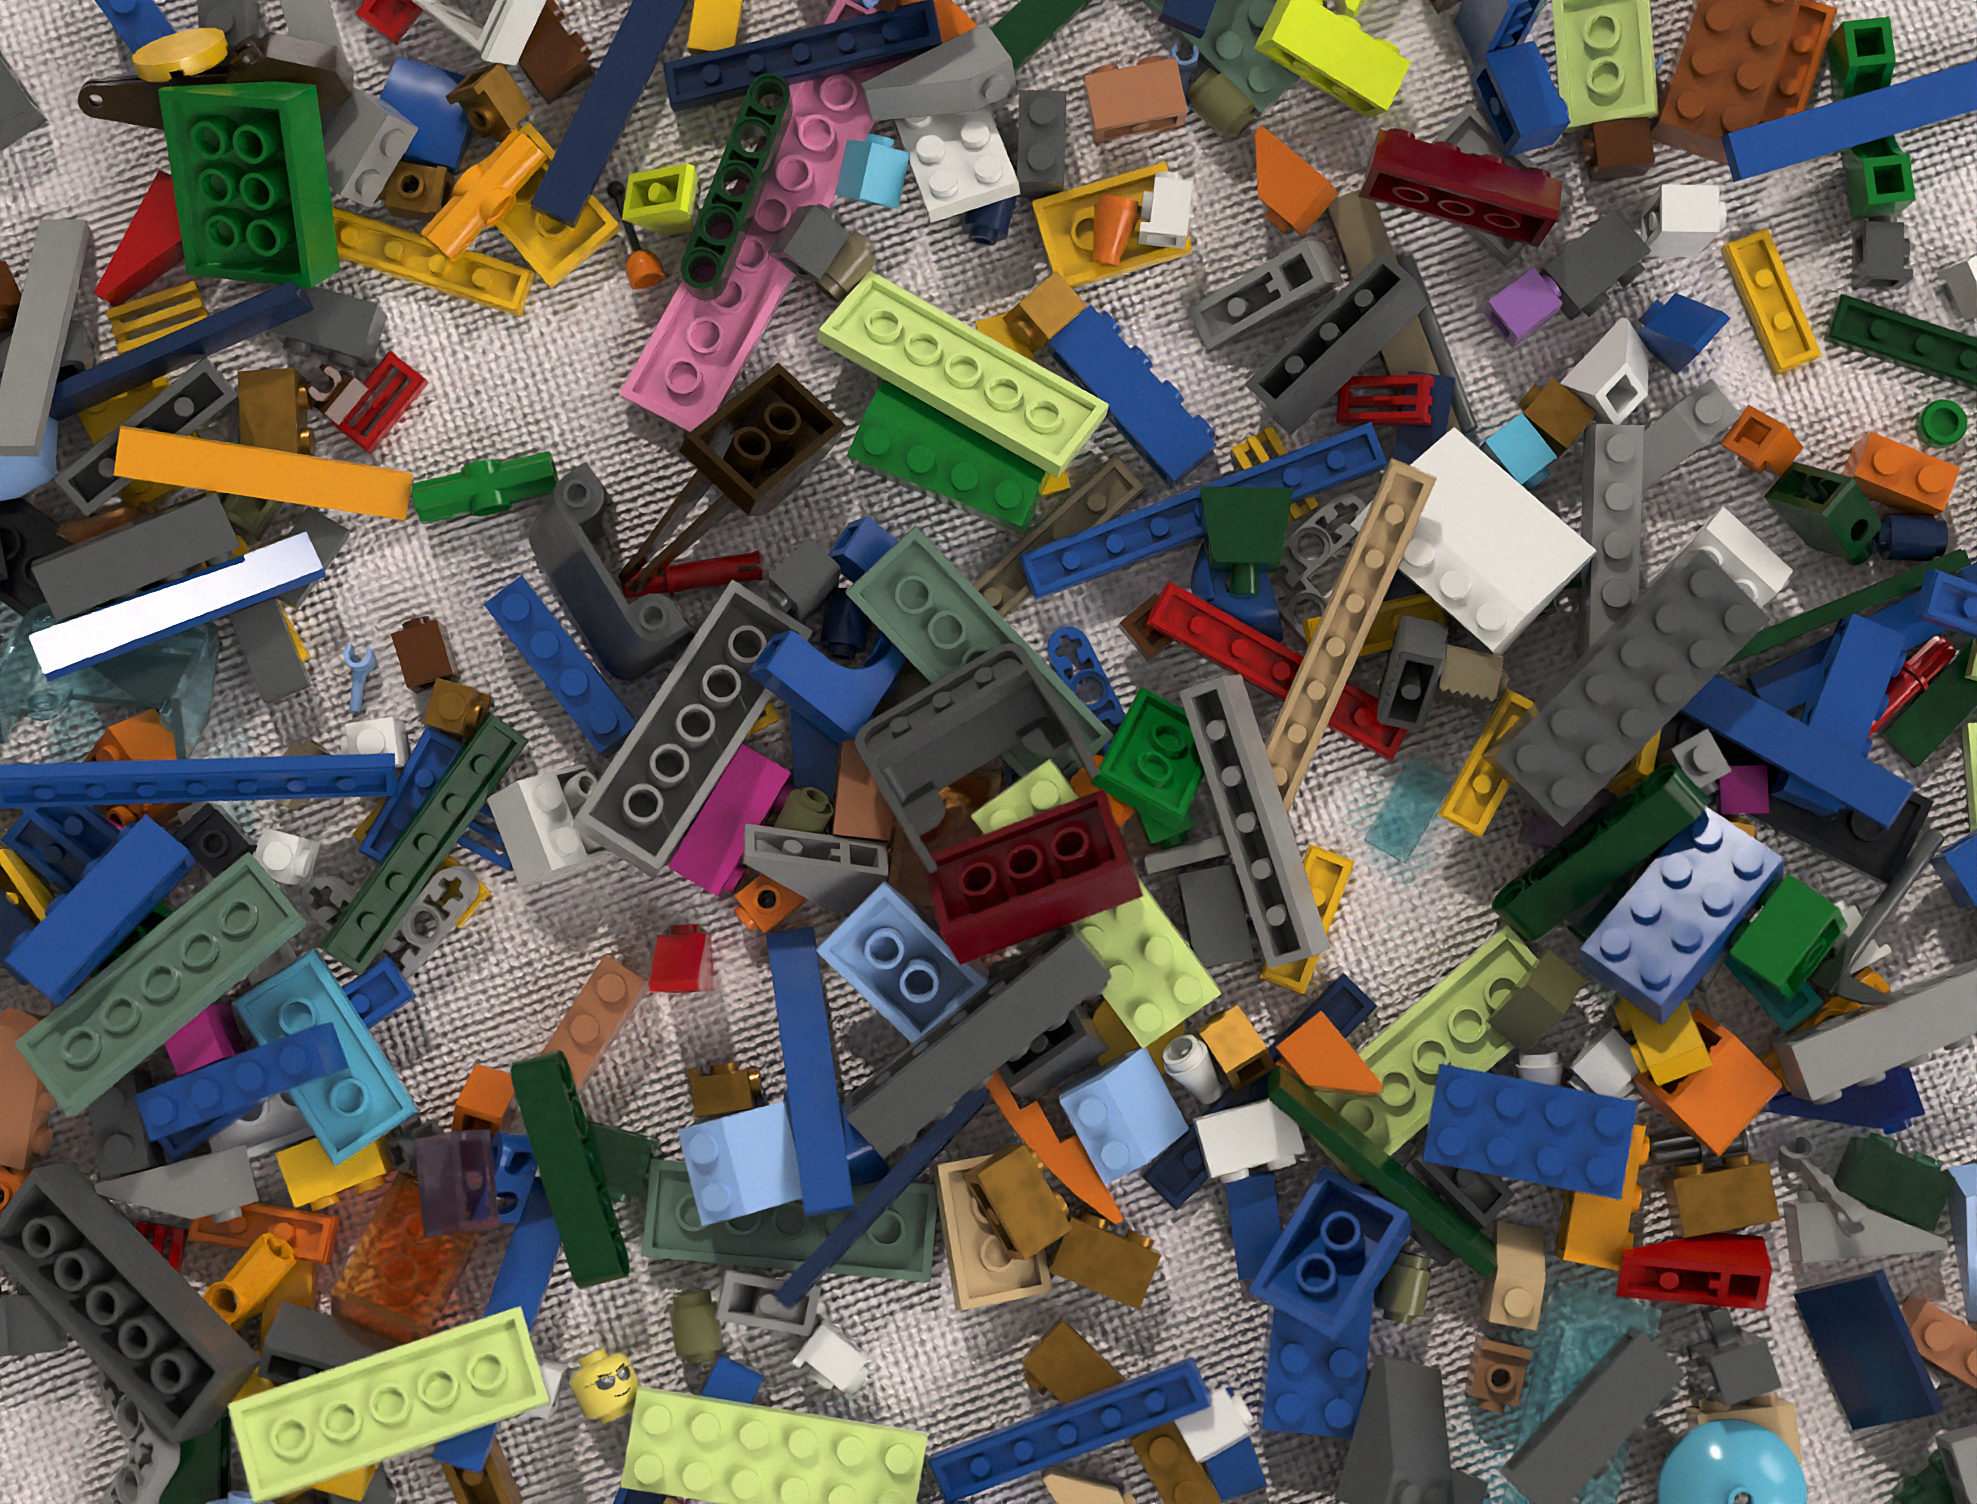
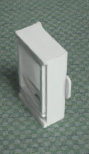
[412,0,546,66]

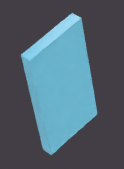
[232,949,420,1166]

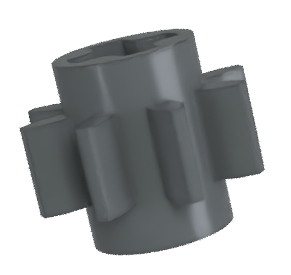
[386,1114,448,1179]

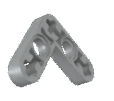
[1266,494,1366,658]
[301,866,479,979]
[98,1367,180,1504]

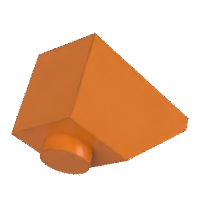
[1255,125,1339,237]
[1275,1011,1384,1098]
[447,1064,518,1175]

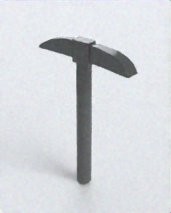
[1808,829,1945,1005]

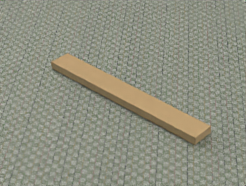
[1265,458,1437,814]

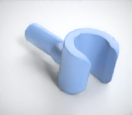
[1171,44,1199,113]
[344,643,377,712]

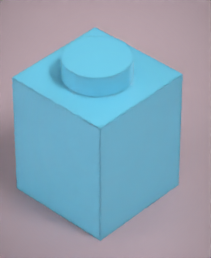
[835,133,910,209]
[1479,413,1557,492]

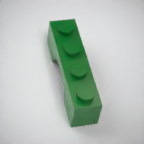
[1827,17,1916,221]

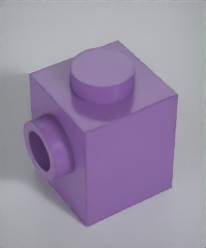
[1483,267,1563,348]

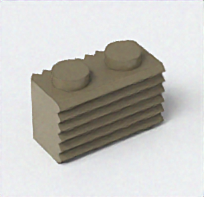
[1433,644,1509,712]

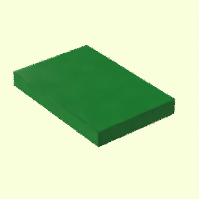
[1090,687,1205,831]

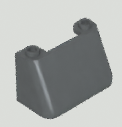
[529,462,696,681]

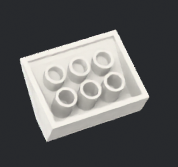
[1350,427,1597,656]

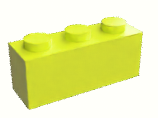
[1254,0,1411,119]

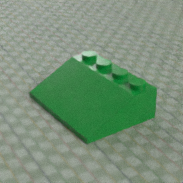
[158,81,340,288]
[847,379,1050,536]

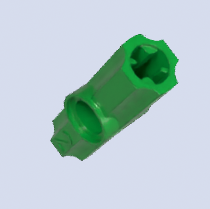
[412,451,559,525]

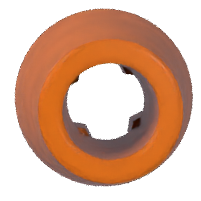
[1091,194,1140,267]

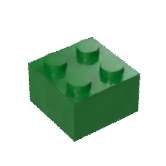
[1729,874,1848,1003]

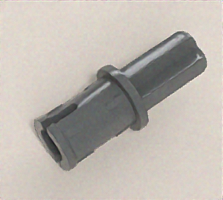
[1649,1128,1748,1165]

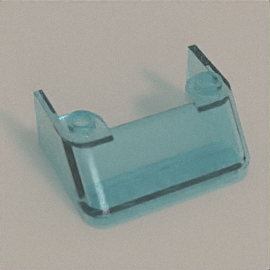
[0,603,219,759]

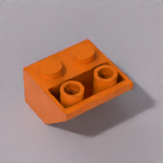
[83,707,193,827]
[1633,1008,1783,1157]

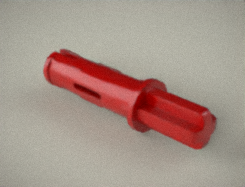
[621,550,763,598]
[1868,636,1956,738]

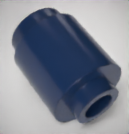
[962,195,1017,246]
[1871,513,1948,561]
[819,588,871,660]

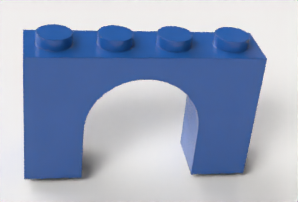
[748,516,910,742]

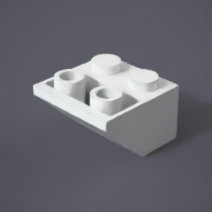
[1645,506,1793,608]
[487,762,614,887]

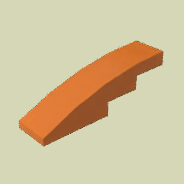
[985,1069,1124,1225]

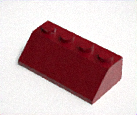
[1359,128,1562,248]
[922,789,1144,965]

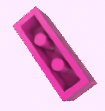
[667,744,796,898]

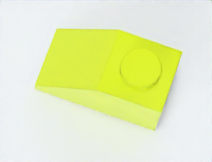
[622,163,701,236]

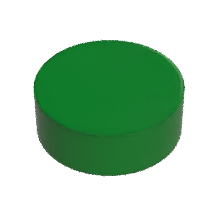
[1915,399,1967,449]

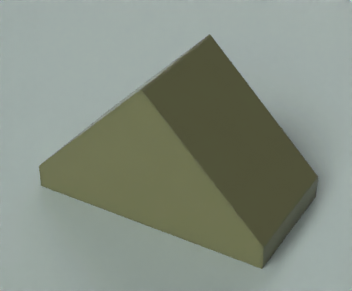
[1486,948,1585,1053]

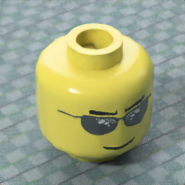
[570,1347,641,1425]

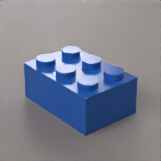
[1257,1291,1374,1439]

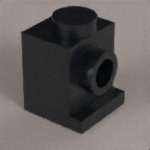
[172,802,258,878]

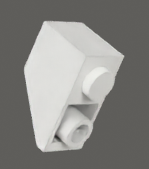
[1560,317,1649,425]

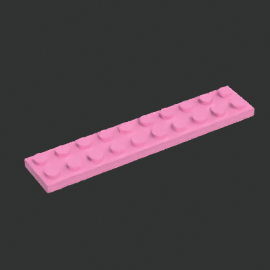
[619,0,916,433]

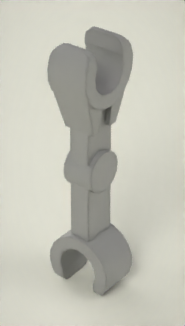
[1778,1137,1867,1237]

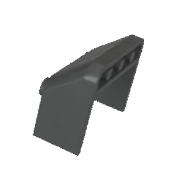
[855,643,1100,873]

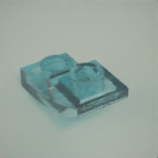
[1364,754,1454,864]

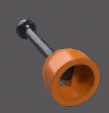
[606,180,666,290]

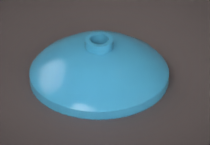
[1657,1418,1807,1504]

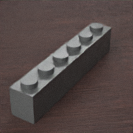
[844,923,1112,1159]

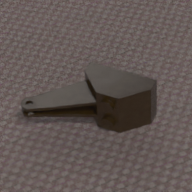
[78,32,354,130]
[618,362,847,594]

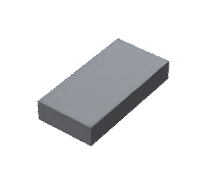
[1142,835,1231,876]

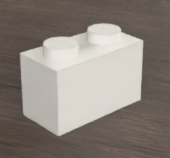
[1640,184,1727,258]
[1192,1098,1306,1183]

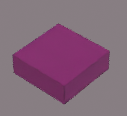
[1715,765,1769,815]

